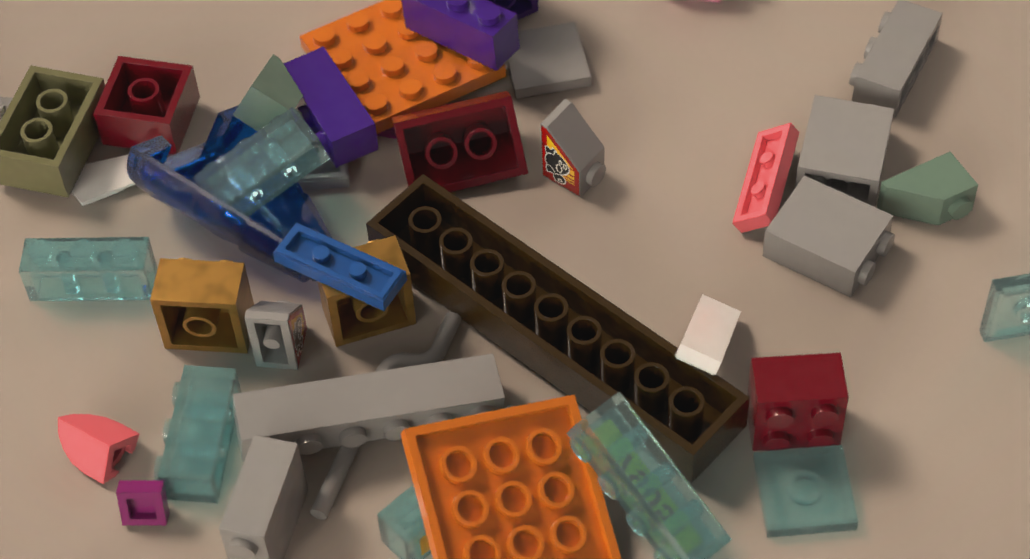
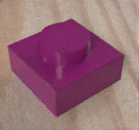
[116,480,170,526]

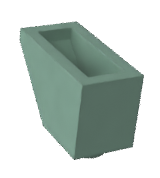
[233,54,303,142]
[877,152,978,226]

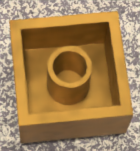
[317,236,416,347]
[150,258,254,354]

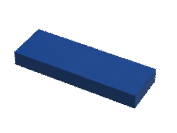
[273,223,407,311]

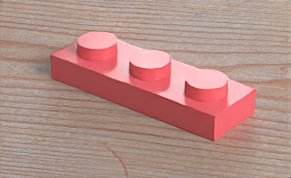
[732,123,800,233]

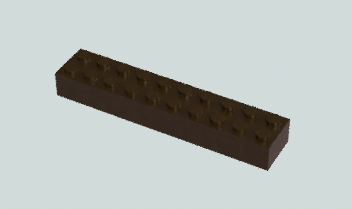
[366,174,750,483]

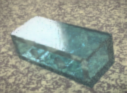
[192,107,330,229]
[19,237,157,301]
[154,365,242,503]

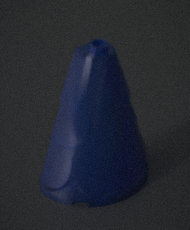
[127,105,332,282]

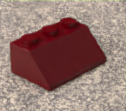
[392,91,529,192]

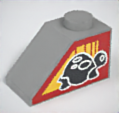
[540,99,606,198]
[244,300,307,370]

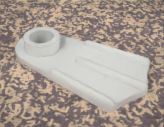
[71,151,160,206]

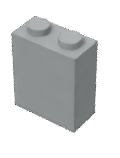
[795,95,894,207]
[762,175,895,297]
[219,435,308,559]

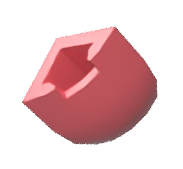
[58,414,140,484]

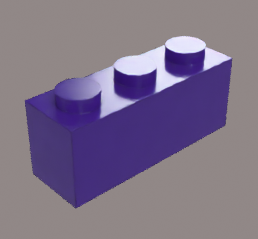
[401,0,520,71]
[283,47,379,168]

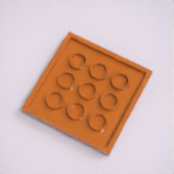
[299,0,507,134]
[400,394,621,559]

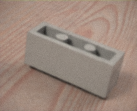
[849,0,943,118]

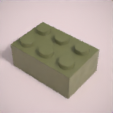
[0,65,105,198]

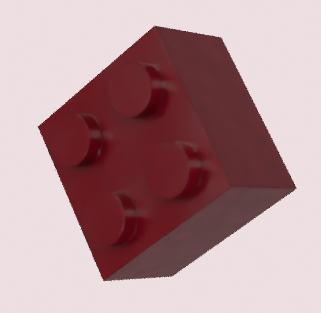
[93,56,200,155]
[747,352,849,453]

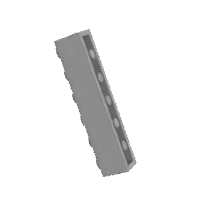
[233,353,505,462]

